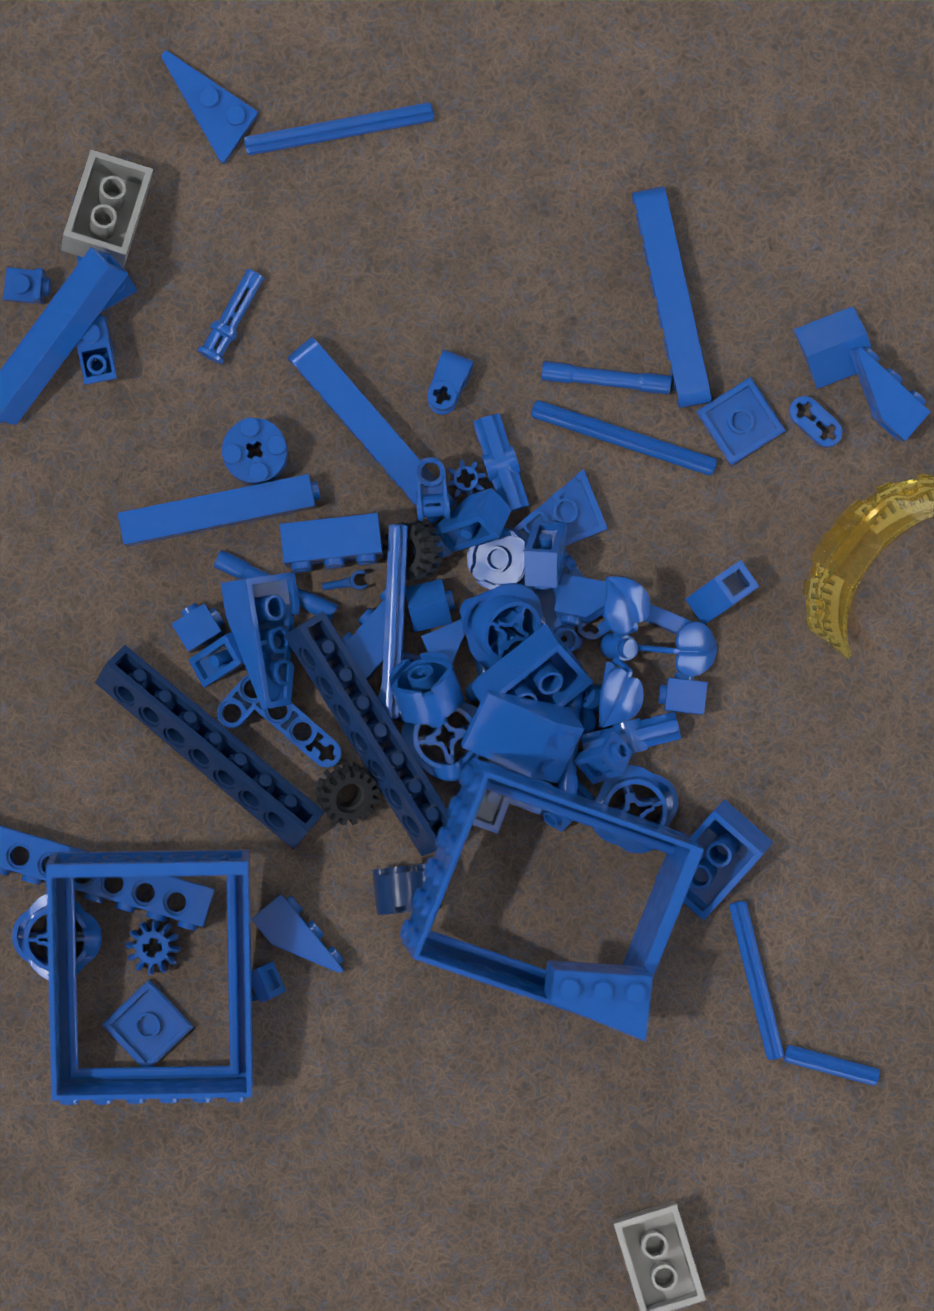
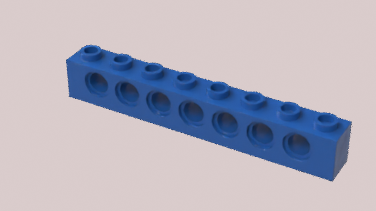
[0,825,216,931]

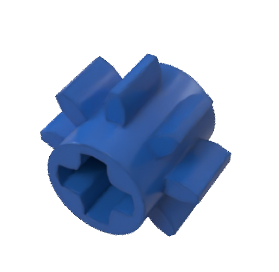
[446,460,486,499]

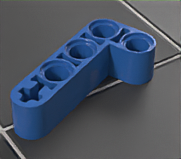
[217,675,342,768]

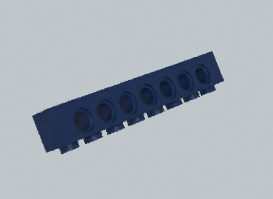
[284,611,450,856]
[95,645,324,850]

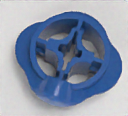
[460,583,547,668]
[400,701,479,781]
[593,765,678,853]
[12,894,102,980]

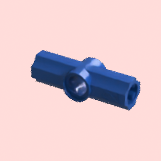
[473,413,529,513]
[580,712,681,753]

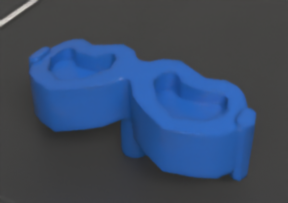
[580,684,602,734]

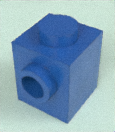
[405,579,455,632]
[171,602,224,653]
[658,673,707,716]

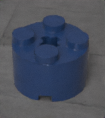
[373,864,442,915]

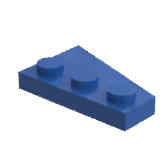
[513,469,608,547]

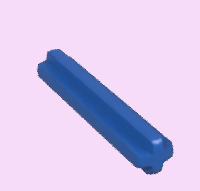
[784,1045,880,1086]

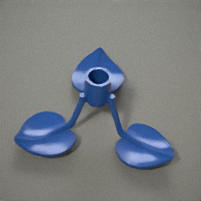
[599,576,717,726]

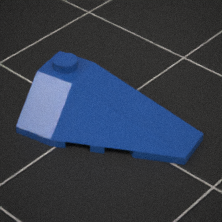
[221,572,300,710]

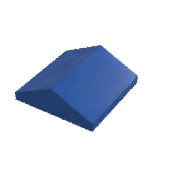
[793,306,872,389]

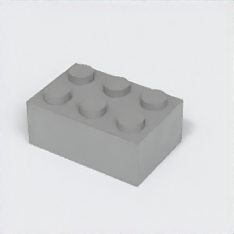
[61,150,153,268]
[612,1201,706,1311]

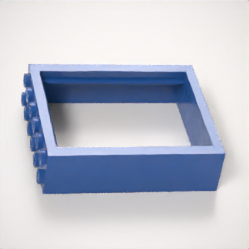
[400,758,704,1016]
[46,849,254,1105]

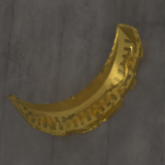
[803,474,934,659]

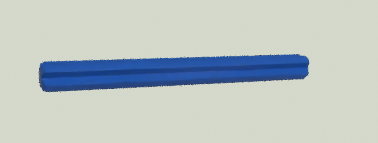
[244,103,434,155]
[531,400,717,476]
[381,524,408,719]

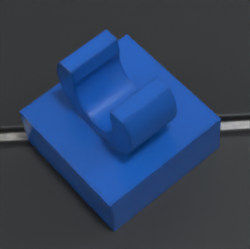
[252,961,286,1003]

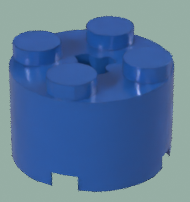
[222,418,289,486]
[389,652,464,727]

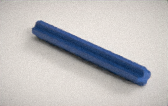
[729,900,784,1060]

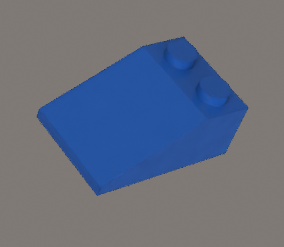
[461,690,584,783]
[655,799,773,920]

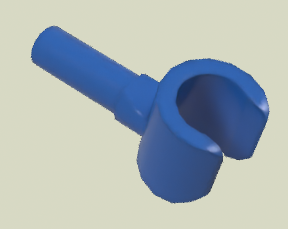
[322,570,368,591]

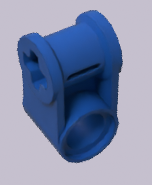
[427,349,474,415]
[416,457,451,521]

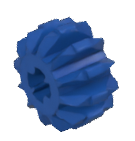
[125,919,182,975]

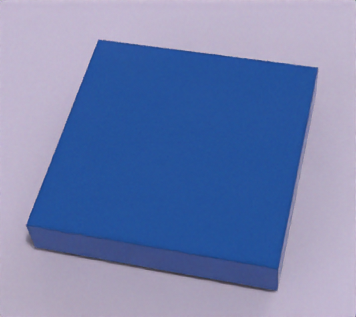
[696,377,786,466]
[101,979,194,1067]

